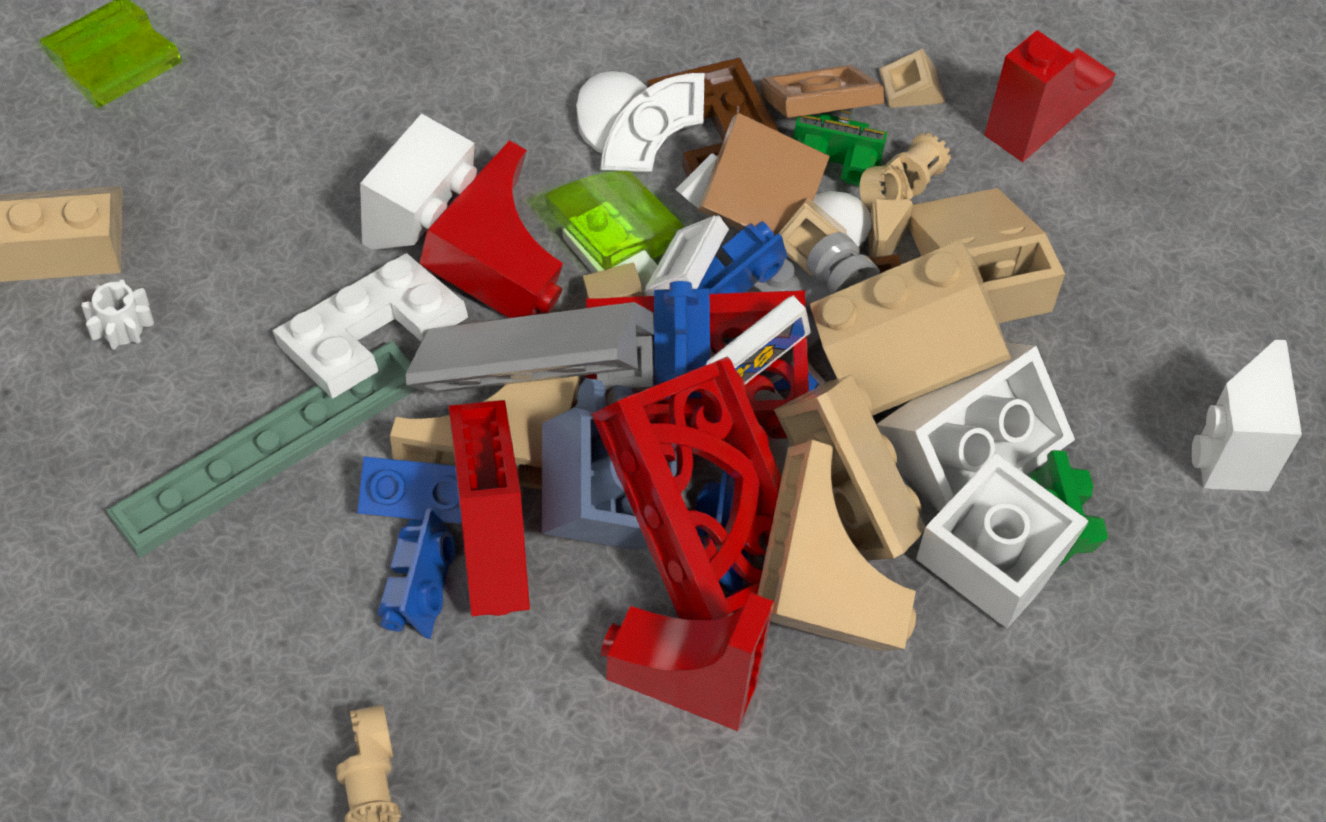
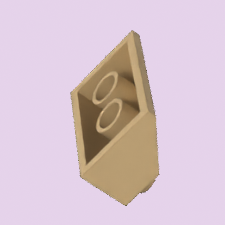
[0,186,122,282]
[810,239,1012,416]
[774,374,925,561]

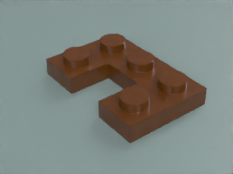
[648,57,778,177]

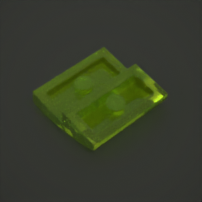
[39,0,183,109]
[545,171,685,271]

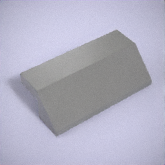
[406,302,654,394]

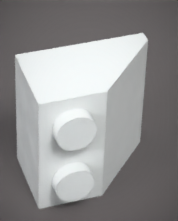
[360,114,477,250]
[1192,340,1302,491]
[916,453,1088,628]

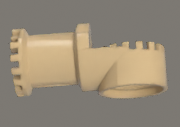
[860,132,951,212]
[336,704,401,822]

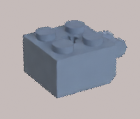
[542,378,676,550]

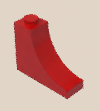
[984,30,1116,163]
[419,140,563,318]
[449,400,530,617]
[600,593,774,731]

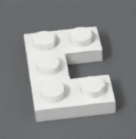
[272,253,468,399]

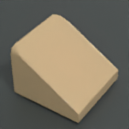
[879,48,945,108]
[779,198,847,276]
[868,199,913,258]
[583,262,644,298]

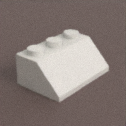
[876,343,1075,512]

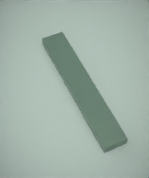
[107,341,417,558]

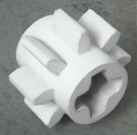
[81,279,154,349]

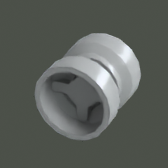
[807,232,880,294]

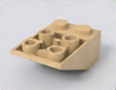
[908,188,1065,323]

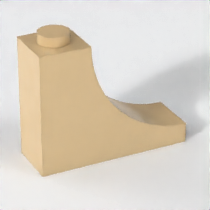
[390,376,583,489]
[758,440,916,651]

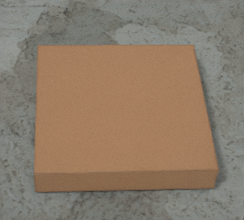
[760,65,884,118]
[697,113,830,236]

